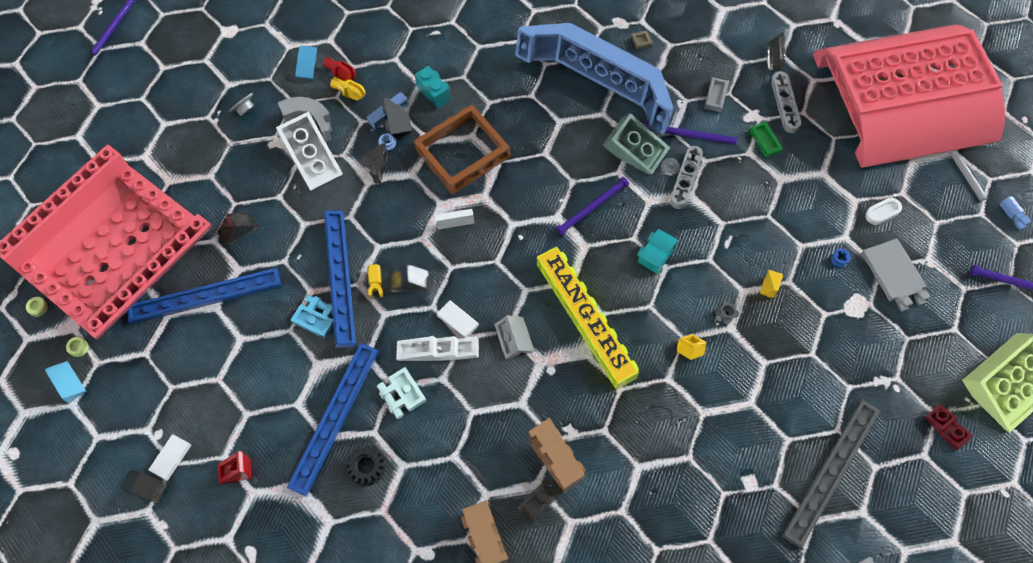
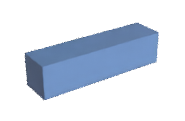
[367,92,409,130]

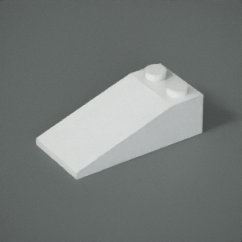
[276,112,343,191]

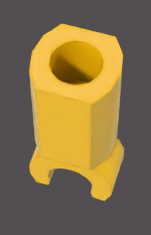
[367,264,383,299]

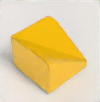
[760,270,783,298]
[677,334,707,360]

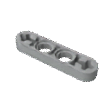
[771,72,801,133]
[670,146,703,209]

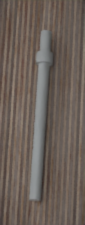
[948,150,988,202]

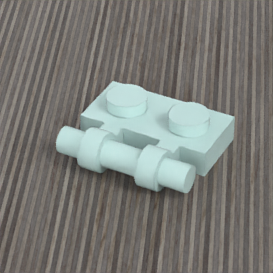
[377,367,426,419]

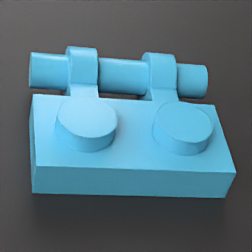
[291,295,333,338]

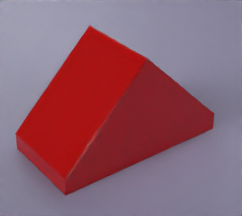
[218,451,252,484]

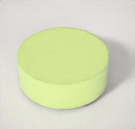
[26,297,48,317]
[66,337,89,357]

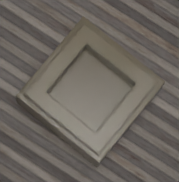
[631,30,653,51]

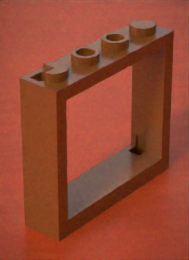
[414,104,511,195]

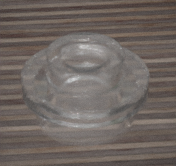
[661,158,680,176]

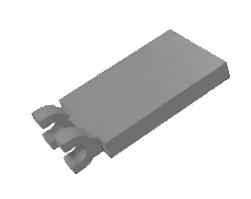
[861,239,930,312]

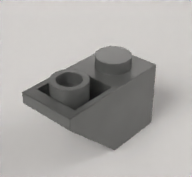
[381,98,412,135]

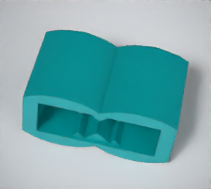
[637,229,678,274]

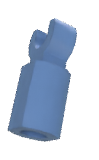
[1000,196,1031,230]

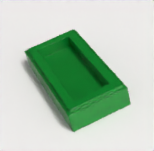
[749,121,783,158]

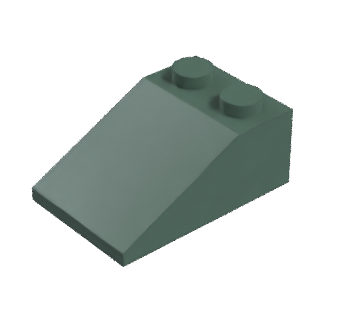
[602,113,670,175]

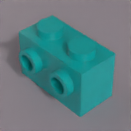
[414,66,451,109]

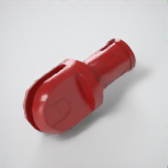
[323,57,356,81]

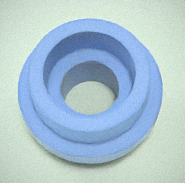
[378,133,396,151]

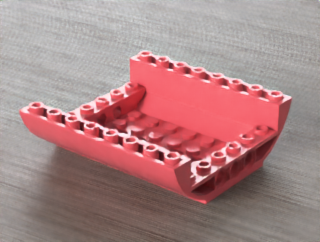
[813,25,1005,168]
[0,144,212,340]

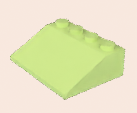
[962,333,1033,432]

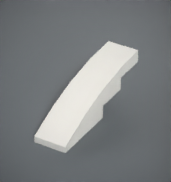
[396,336,479,361]

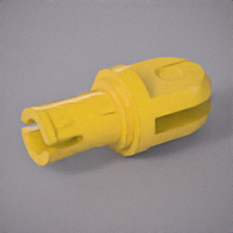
[330,77,365,101]

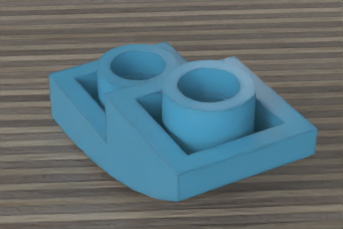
[295,45,317,80]

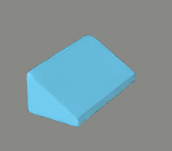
[45,362,86,403]

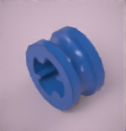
[831,249,851,267]

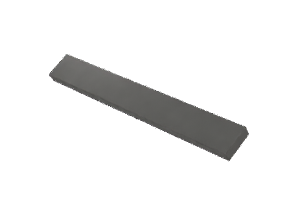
[781,400,881,549]

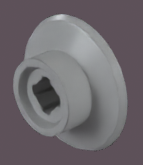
[228,93,254,116]

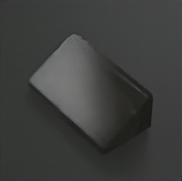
[768,32,785,71]

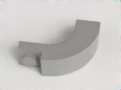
[278,97,333,142]

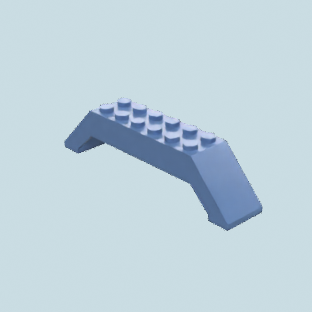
[515,23,673,135]

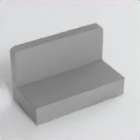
[494,315,534,360]

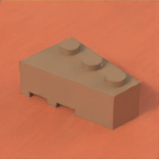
[528,418,586,493]
[461,500,509,563]

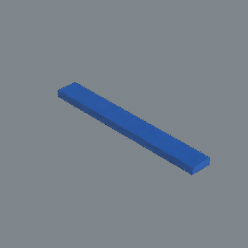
[324,211,356,348]
[127,268,282,325]
[287,343,379,497]

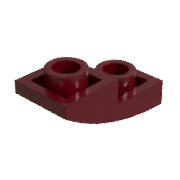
[926,404,973,451]

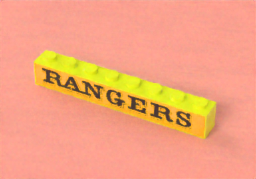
[537,247,639,390]

